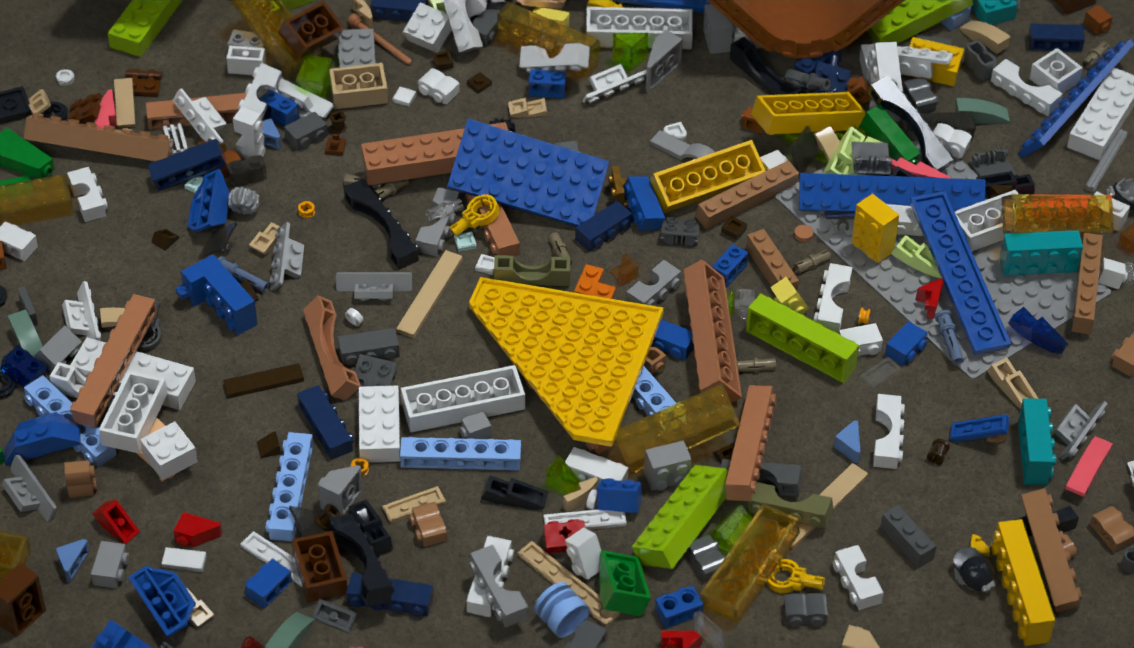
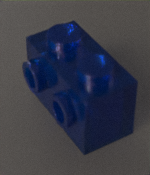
[0,345,48,388]

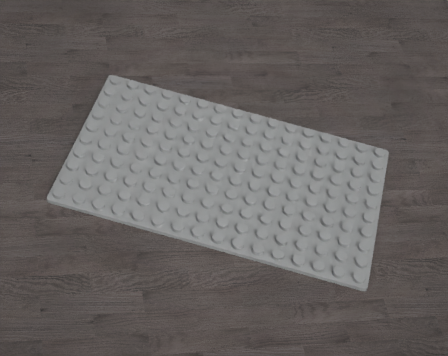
[776,121,1111,380]

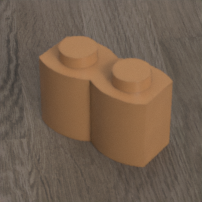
[64,460,97,498]
[409,502,447,547]
[1090,506,1134,553]

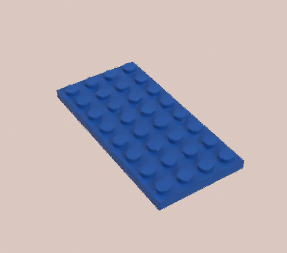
[447,119,609,227]

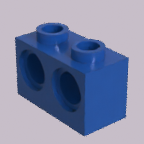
[529,69,566,99]
[259,90,299,126]
[711,244,748,288]
[655,585,704,629]

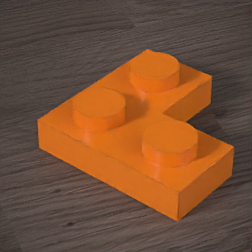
[574,264,616,299]

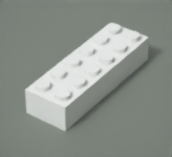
[586,7,693,49]
[1067,68,1134,160]
[70,337,196,410]
[401,365,525,433]

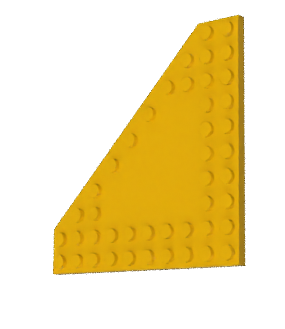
[469,277,664,447]

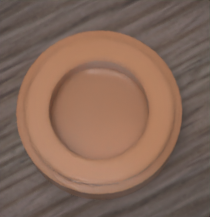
[794,225,813,242]

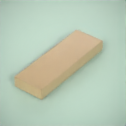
[114,78,136,128]
[382,486,446,524]

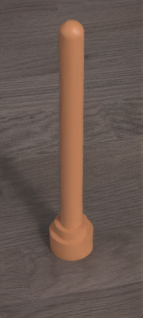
[347,14,412,65]

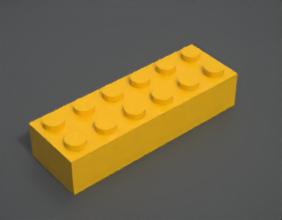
[751,92,866,135]
[650,140,766,214]
[991,519,1055,646]

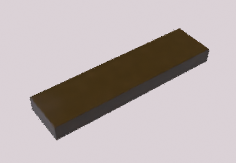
[223,363,304,398]

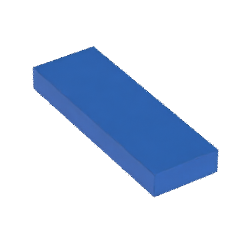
[950,414,1009,442]

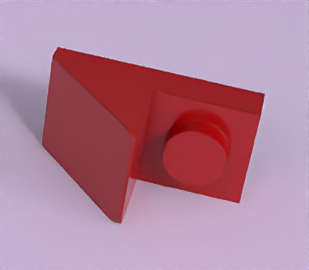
[916,279,944,320]
[660,630,703,648]

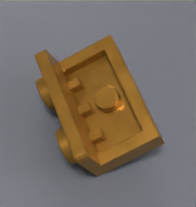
[608,166,628,208]

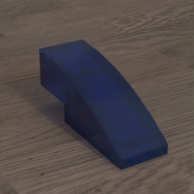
[1008,307,1068,354]

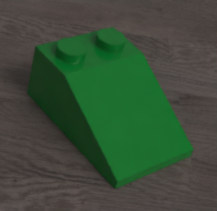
[600,550,651,616]

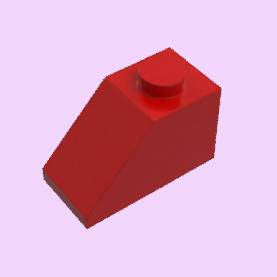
[92,500,140,544]
[173,512,222,547]

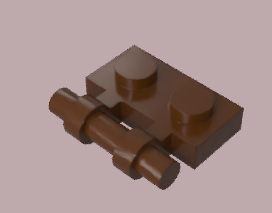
[126,68,162,97]
[67,93,102,124]

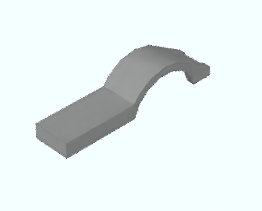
[650,130,715,160]

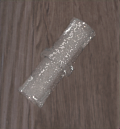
[425,199,463,221]

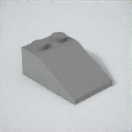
[646,30,683,92]

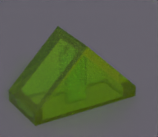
[546,455,580,495]

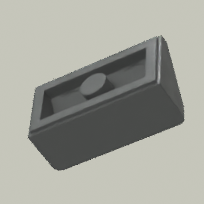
[312,599,360,633]

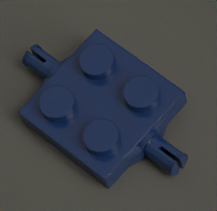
[810,55,851,93]

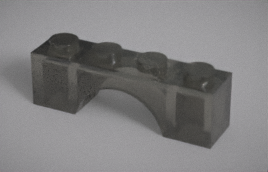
[898,112,976,142]

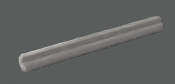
[1085,129,1127,192]

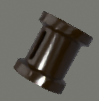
[330,111,347,134]
[927,438,950,465]
[314,504,340,531]

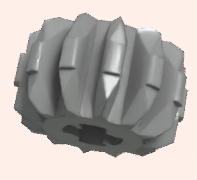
[228,187,259,215]

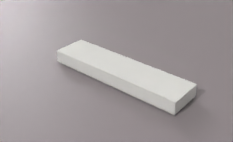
[544,509,627,530]
[240,531,302,586]

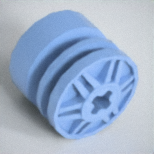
[534,582,590,638]

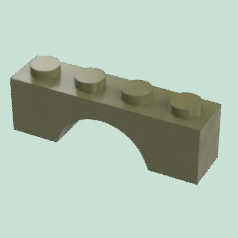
[494,255,570,286]
[748,482,834,529]

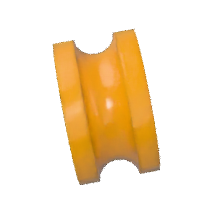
[298,201,315,219]
[858,307,871,325]
[351,458,369,477]

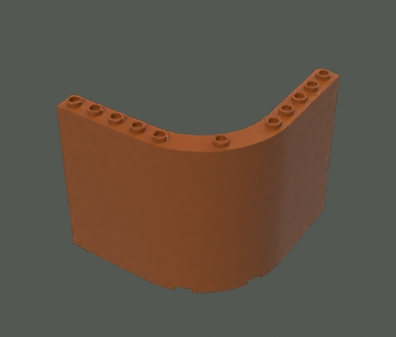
[708,0,905,58]

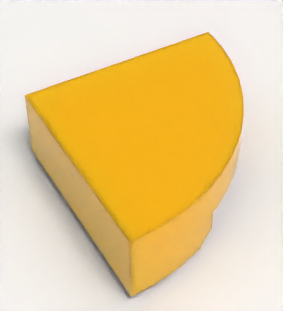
[970,534,990,557]

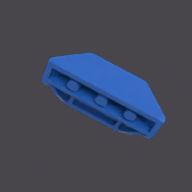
[187,169,229,232]
[5,412,81,465]
[128,566,196,638]

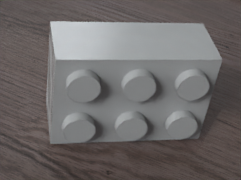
[338,29,375,68]

